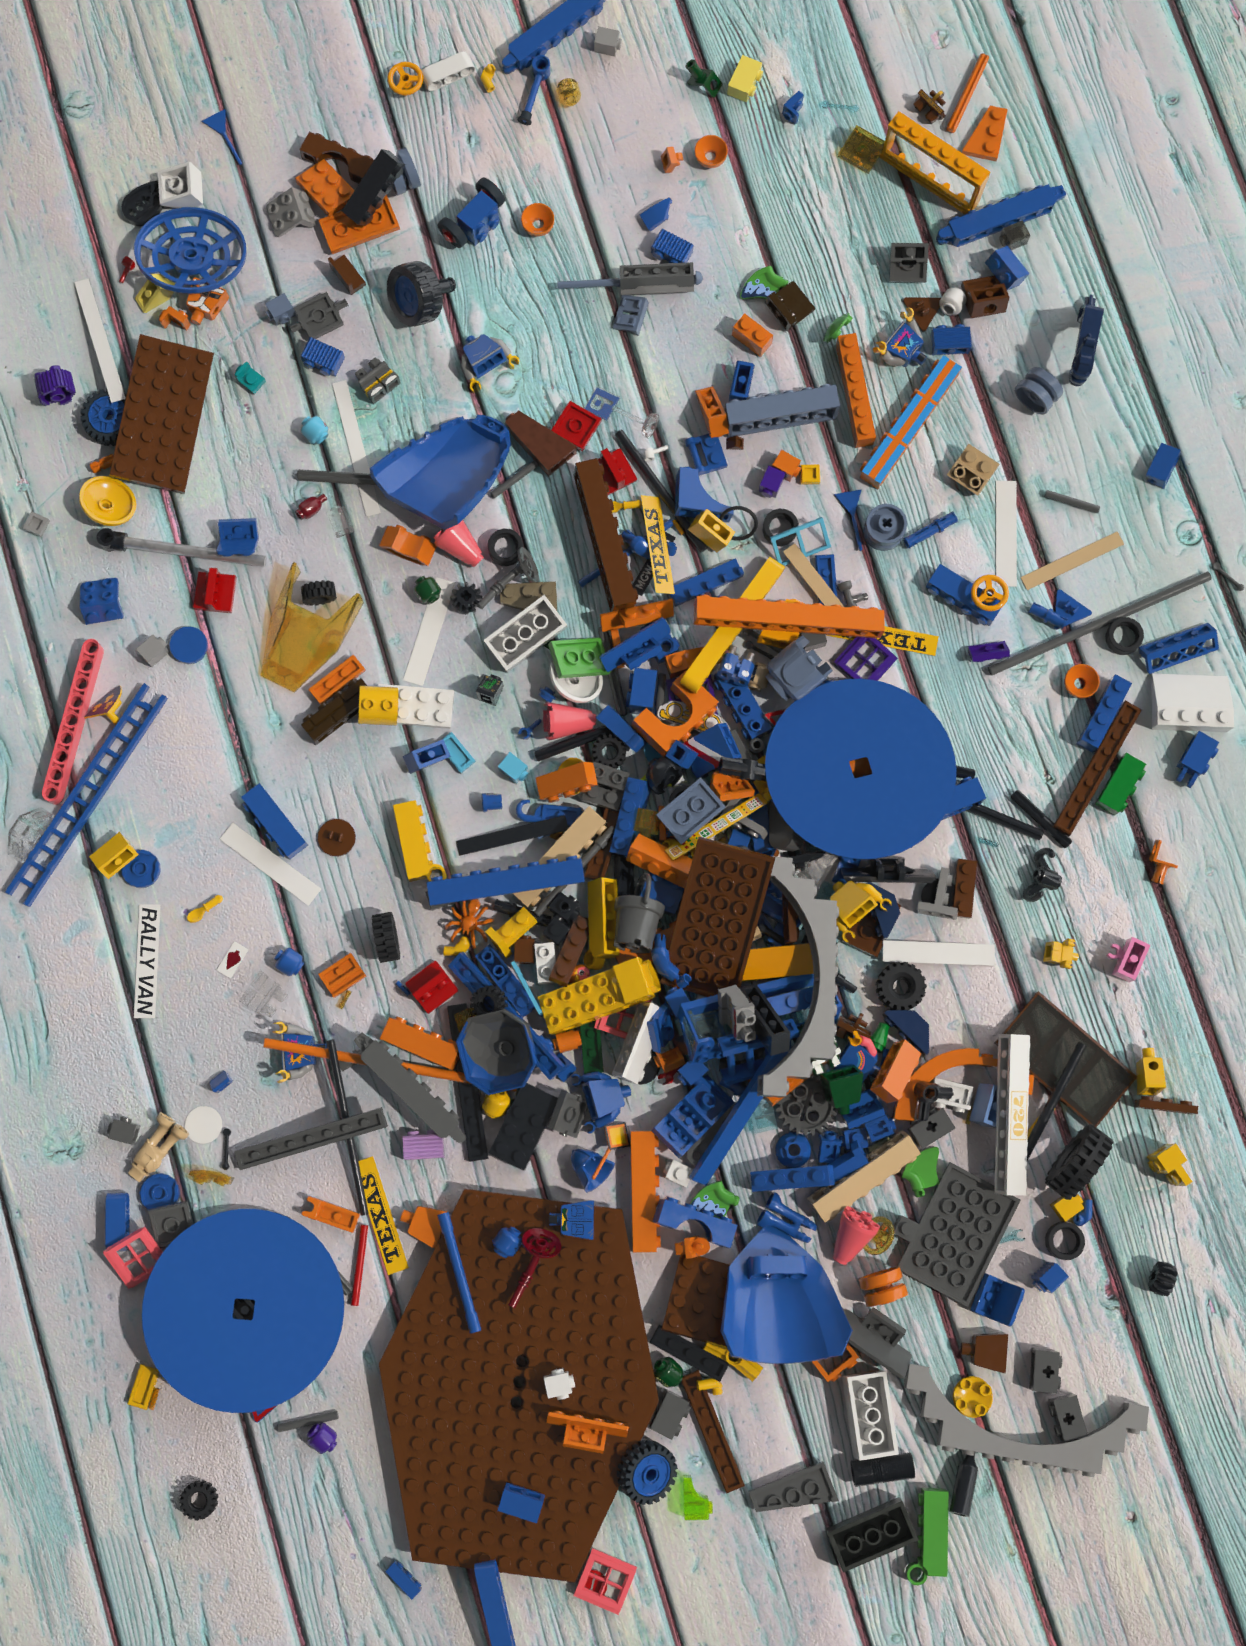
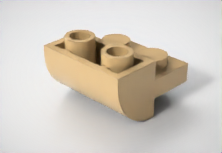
[947,444,1000,496]

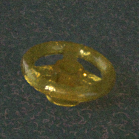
[863,1216,894,1255]

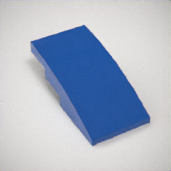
[651,1074,735,1159]

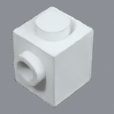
[544,1368,575,1400]

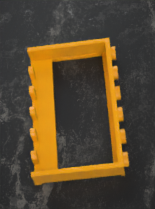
[879,111,991,215]

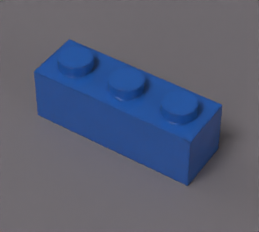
[385,1560,422,1600]

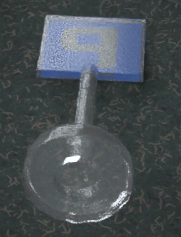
[584,386,659,439]

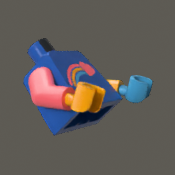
[826,1031,880,1082]

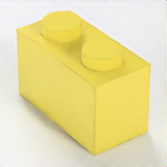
[727,55,763,103]

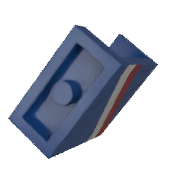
[684,723,742,778]

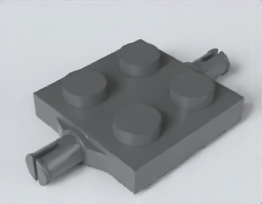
[289,292,349,339]

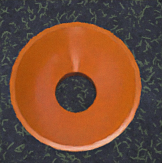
[695,135,728,168]
[521,203,554,236]
[1064,664,1100,699]

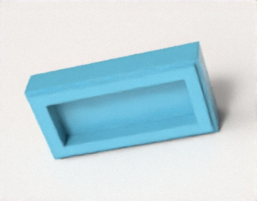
[443,732,476,773]

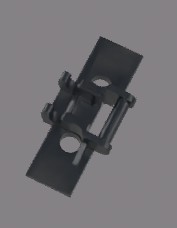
[840,857,936,883]

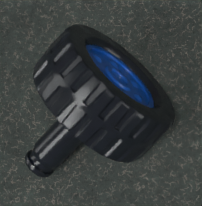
[387,261,456,327]

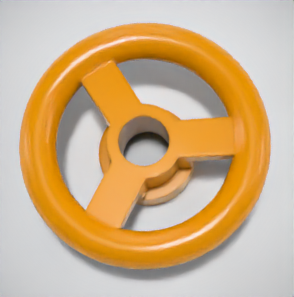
[387,62,423,95]
[971,575,1009,611]

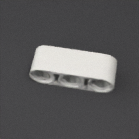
[422,51,475,91]

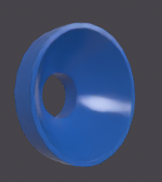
[775,1132,811,1168]

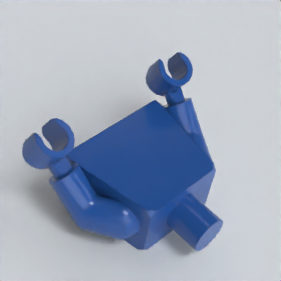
[571,1072,631,1134]

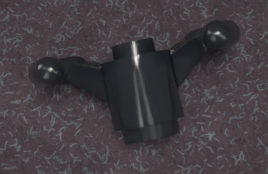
[1023,848,1062,902]

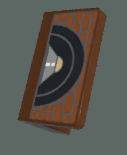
[328,255,366,295]

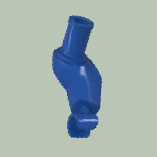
[621,530,677,559]
[651,934,692,988]

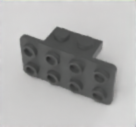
[844,1307,912,1379]

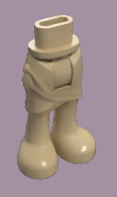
[128,1112,189,1182]

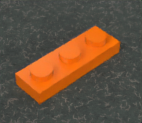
[308,655,366,705]

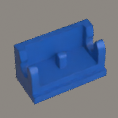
[1146,443,1181,489]
[498,1482,545,1523]

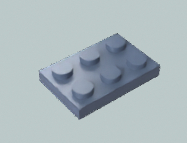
[656,777,726,845]

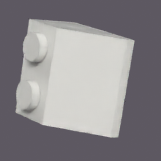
[158,162,203,208]

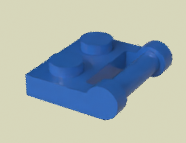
[685,433,728,476]

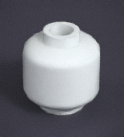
[939,288,967,315]

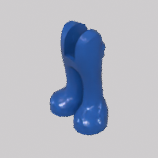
[756,1192,817,1243]

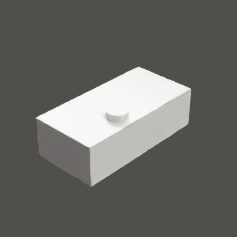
[483,595,567,673]
[842,1370,899,1461]

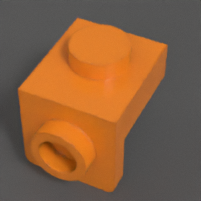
[159,306,191,331]
[653,1047,686,1073]

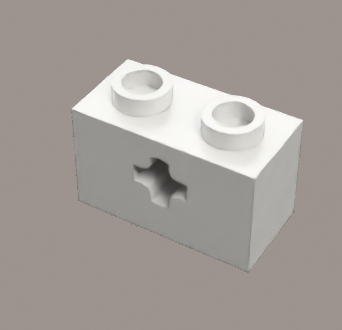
[534,942,556,985]

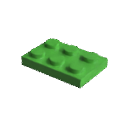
[548,638,611,679]

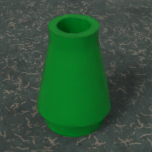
[870,1022,890,1053]

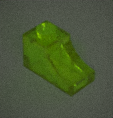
[683,1475,713,1520]

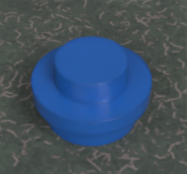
[538,686,557,702]

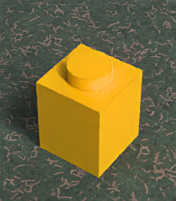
[1050,1193,1084,1222]

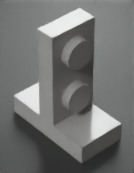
[719,798,768,840]
[917,867,958,920]

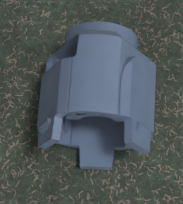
[766,635,833,701]

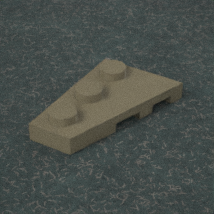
[500,581,557,611]

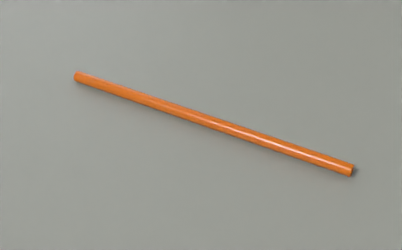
[263,1038,517,1092]

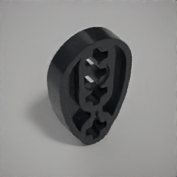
[121,180,164,226]

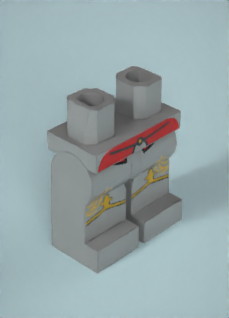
[718,985,756,1042]

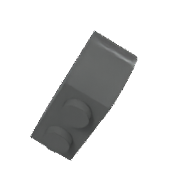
[769,799,805,852]

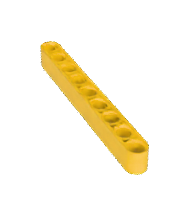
[680,557,785,694]

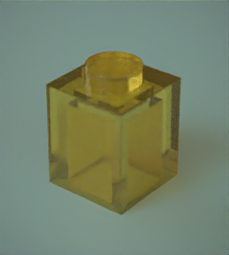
[634,808,660,838]

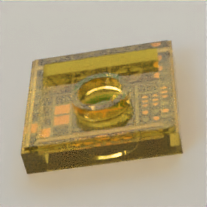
[838,125,885,174]

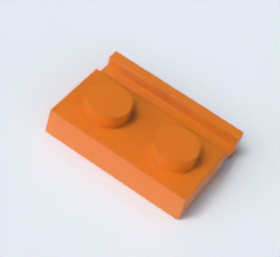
[318,953,367,998]

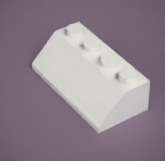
[611,1002,660,1084]

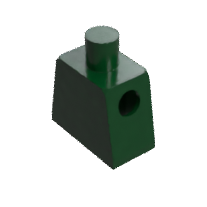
[820,1065,863,1115]

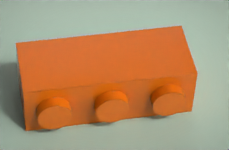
[536,762,598,803]
[870,1039,922,1103]

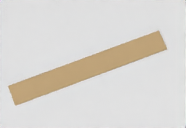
[1021,532,1124,590]
[783,543,852,638]

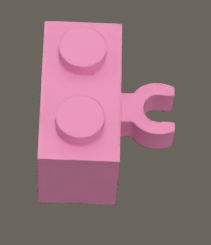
[1106,937,1150,982]

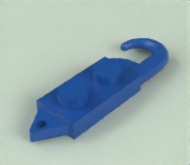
[516,800,583,827]

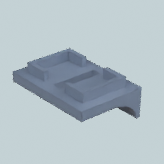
[613,295,649,336]

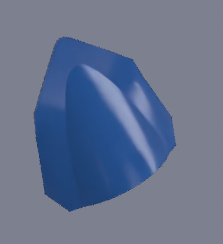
[721,1226,853,1364]

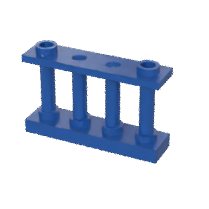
[717,1019,799,1085]

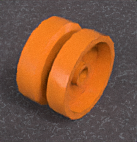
[858,1266,908,1307]

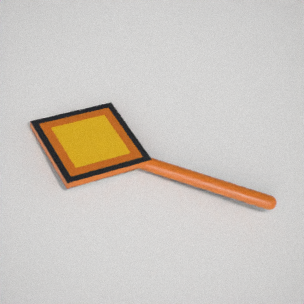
[592,1122,631,1180]

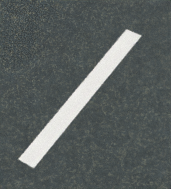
[74,279,126,403]
[332,380,381,517]

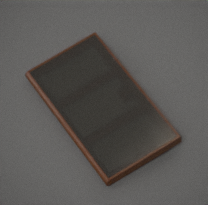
[994,991,1138,1127]

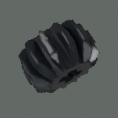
[450,582,483,615]
[1148,1261,1178,1297]

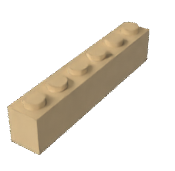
[513,806,607,907]
[807,1130,921,1223]

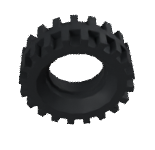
[1045,1124,1114,1200]

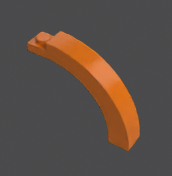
[892,1048,998,1121]

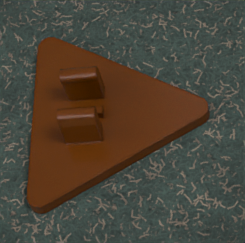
[903,297,941,332]

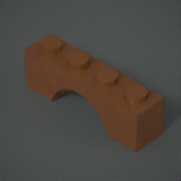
[299,131,374,184]

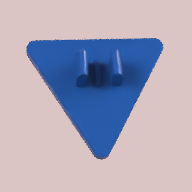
[1054,589,1092,630]

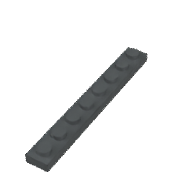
[234,1107,388,1170]

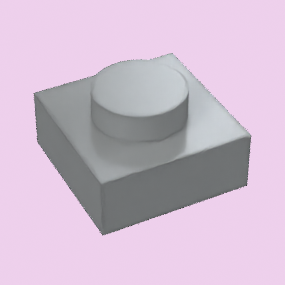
[23,511,50,537]

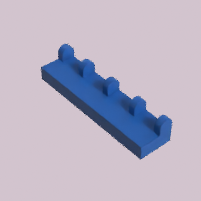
[669,558,744,607]

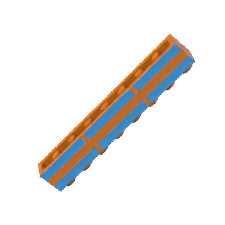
[860,355,962,489]

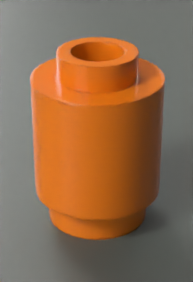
[552,1030,582,1053]

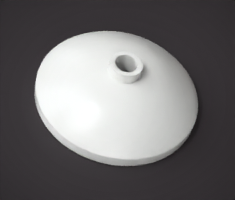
[550,661,603,703]

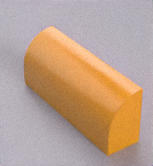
[742,943,814,981]

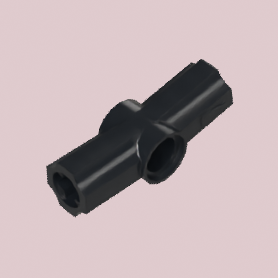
[718,757,767,782]

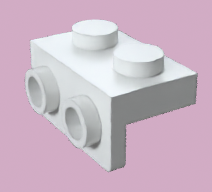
[933,1078,973,1113]

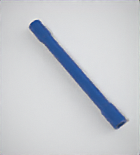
[437,1212,481,1334]

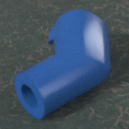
[1072,1200,1093,1226]

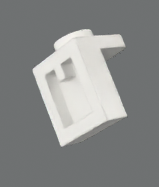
[663,1160,693,1188]

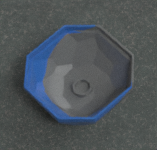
[456,1009,538,1095]

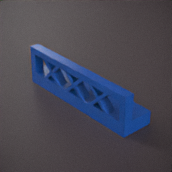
[1138,623,1219,674]

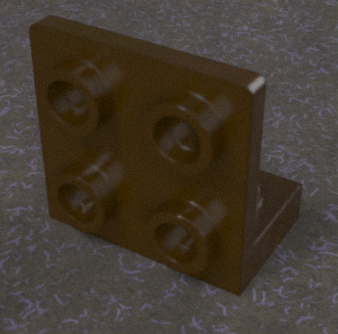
[765,281,815,331]

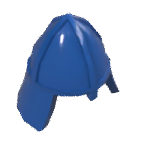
[571,1149,615,1193]

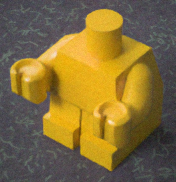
[1043,938,1079,969]

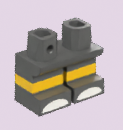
[355,357,401,405]

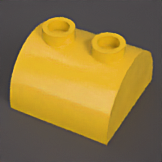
[358,686,398,726]

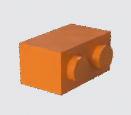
[732,313,773,357]

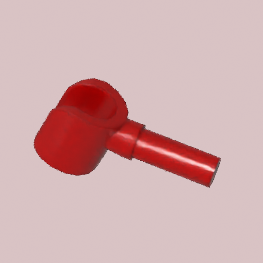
[119,256,135,283]
[658,1066,683,1085]

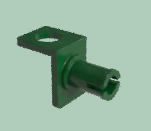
[685,59,722,98]

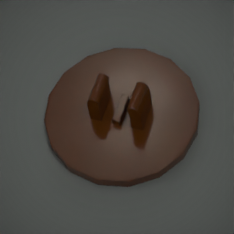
[318,819,356,857]

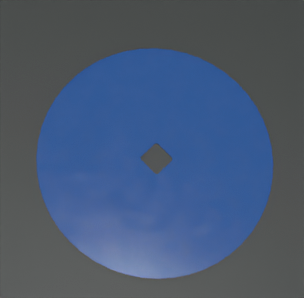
[765,679,956,859]
[142,1209,344,1413]

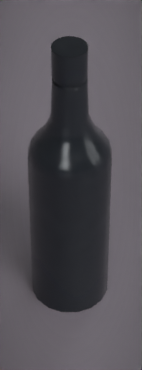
[949,1452,978,1517]

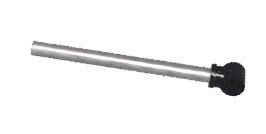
[97,528,266,567]

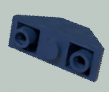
[866,882,900,940]
[882,1010,929,1056]

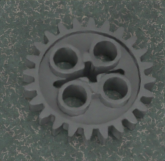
[775,1076,837,1137]

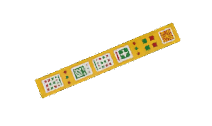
[665,793,768,860]

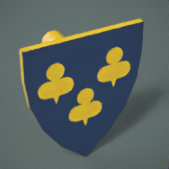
[84,685,122,725]

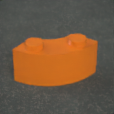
[379,525,437,566]

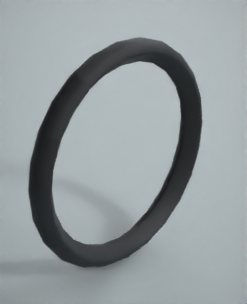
[719,506,758,541]

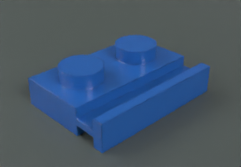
[647,1005,674,1053]

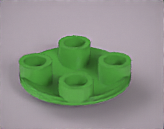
[823,313,853,343]

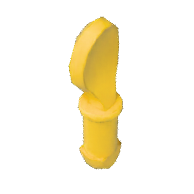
[612,500,642,513]
[187,895,223,923]

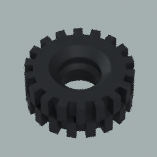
[372,912,400,963]
[876,962,927,1010]

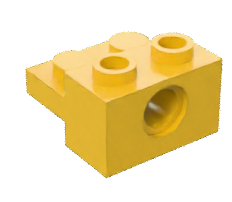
[1147,1143,1192,1186]

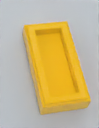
[127,1364,160,1410]

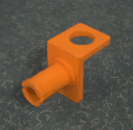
[1149,840,1178,884]

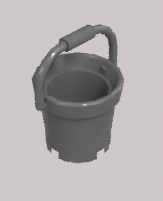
[613,873,665,954]

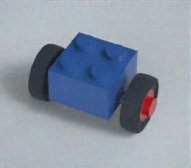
[437,177,505,248]

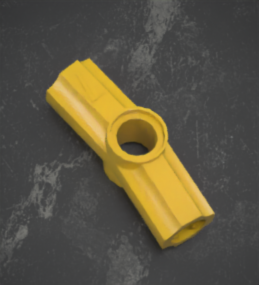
[703,1343,763,1382]

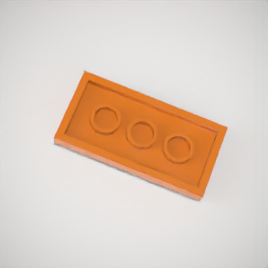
[319,194,400,254]

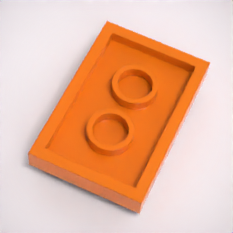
[295,159,355,217]

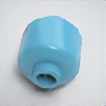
[301,416,329,444]

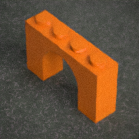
[631,671,719,757]

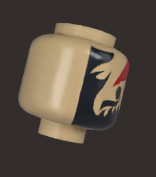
[748,662,770,692]

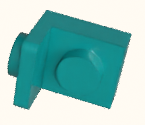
[234,362,266,394]

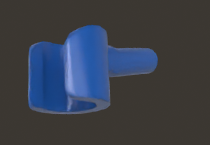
[518,718,542,740]

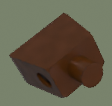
[960,1333,1008,1373]

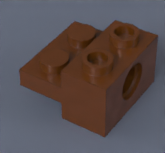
[961,275,1010,318]

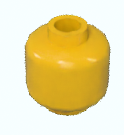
[482,1091,511,1118]

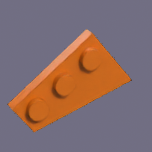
[961,105,1008,161]

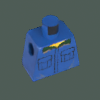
[549,1200,594,1240]

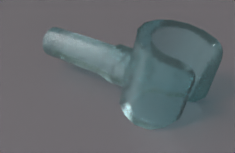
[999,1229,1025,1244]

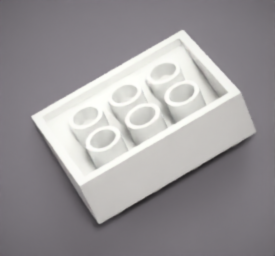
[1151,673,1234,732]

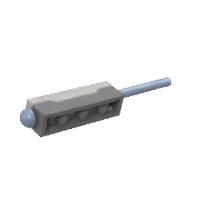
[557,262,703,295]

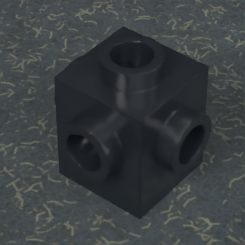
[548,892,580,925]

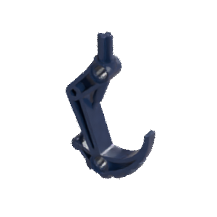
[1069,294,1104,387]

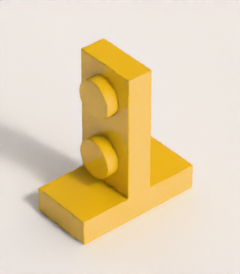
[485,907,537,959]

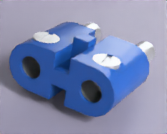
[717,645,755,687]

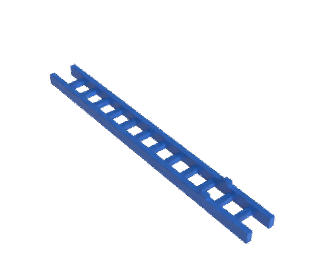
[5,683,168,907]

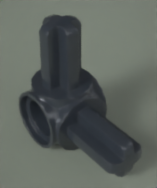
[914,1081,954,1121]

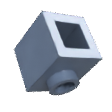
[265,293,296,326]

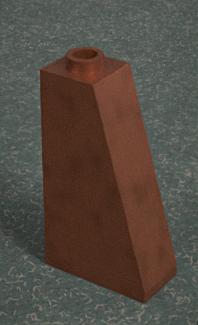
[505,410,577,477]

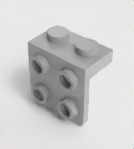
[266,187,316,237]

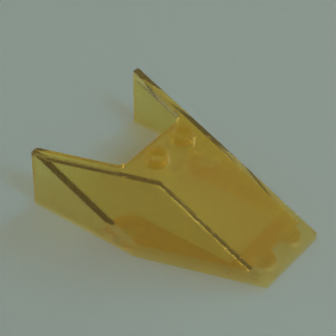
[261,562,364,693]

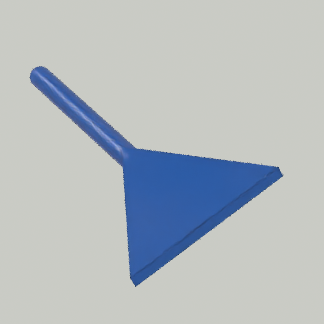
[201,109,242,165]
[834,489,862,551]

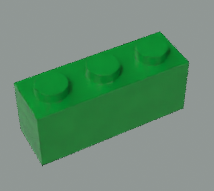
[1095,753,1146,816]

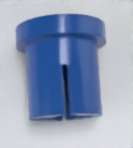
[482,793,502,812]

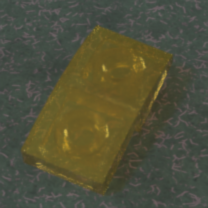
[189,1170,235,1186]

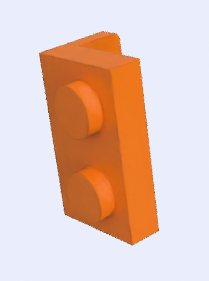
[709,772,755,801]

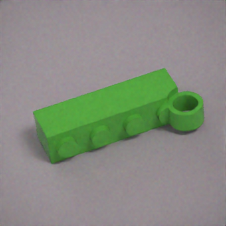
[905,1488,949,1586]

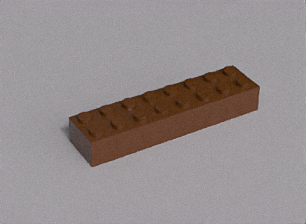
[573,458,638,612]

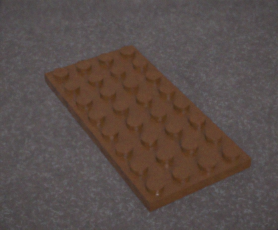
[109,334,214,494]
[660,837,776,997]

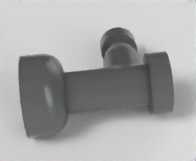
[837,581,868,607]

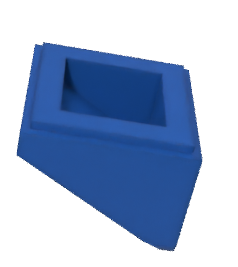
[557,1053,577,1082]
[209,1071,233,1093]

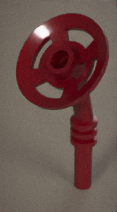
[508,1228,561,1309]

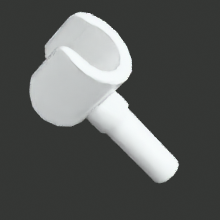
[643,445,668,462]

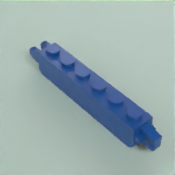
[502,0,606,74]
[936,184,1066,247]

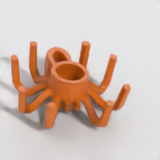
[445,899,494,949]

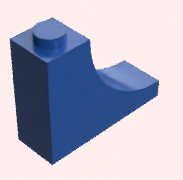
[675,467,734,522]

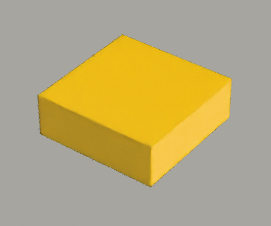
[800,464,820,485]

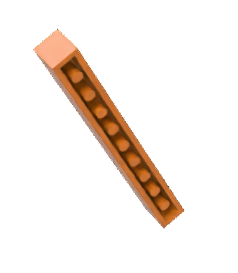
[693,595,885,638]

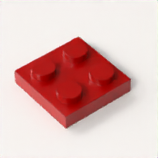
[551,401,602,451]

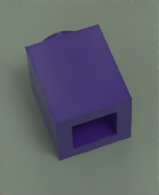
[759,466,785,498]

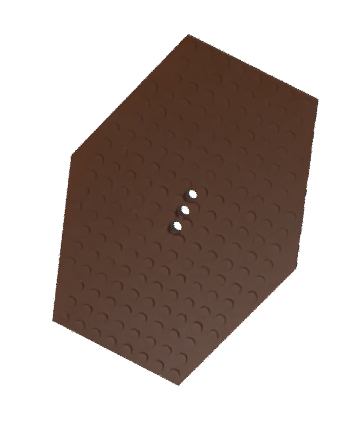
[379,1189,659,1582]

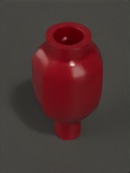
[295,494,327,520]

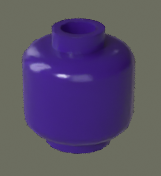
[307,1423,337,1454]

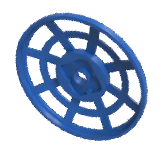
[134,207,247,294]

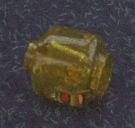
[556,78,581,107]

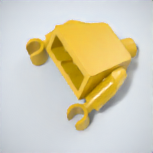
[830,881,892,942]

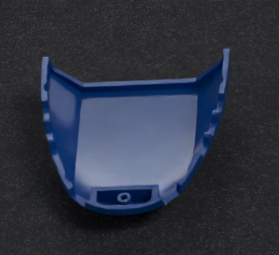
[370,415,511,530]

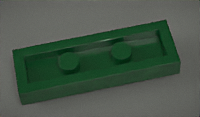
[580,1020,604,1074]

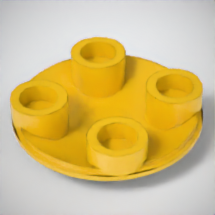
[953,1376,993,1418]

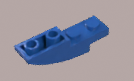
[475,944,535,1018]

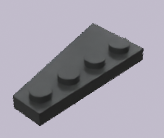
[748,1461,839,1512]

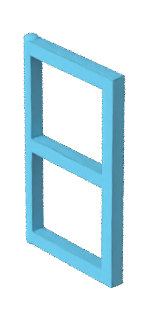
[770,517,831,566]
[511,961,544,1017]

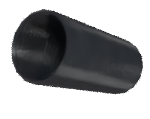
[850,1452,915,1487]

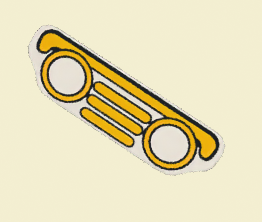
[657,701,723,732]

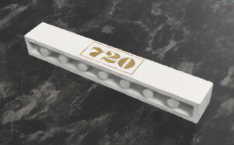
[994,1034,1030,1195]

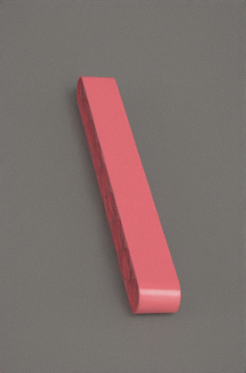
[42,639,104,805]

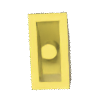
[135,273,175,313]

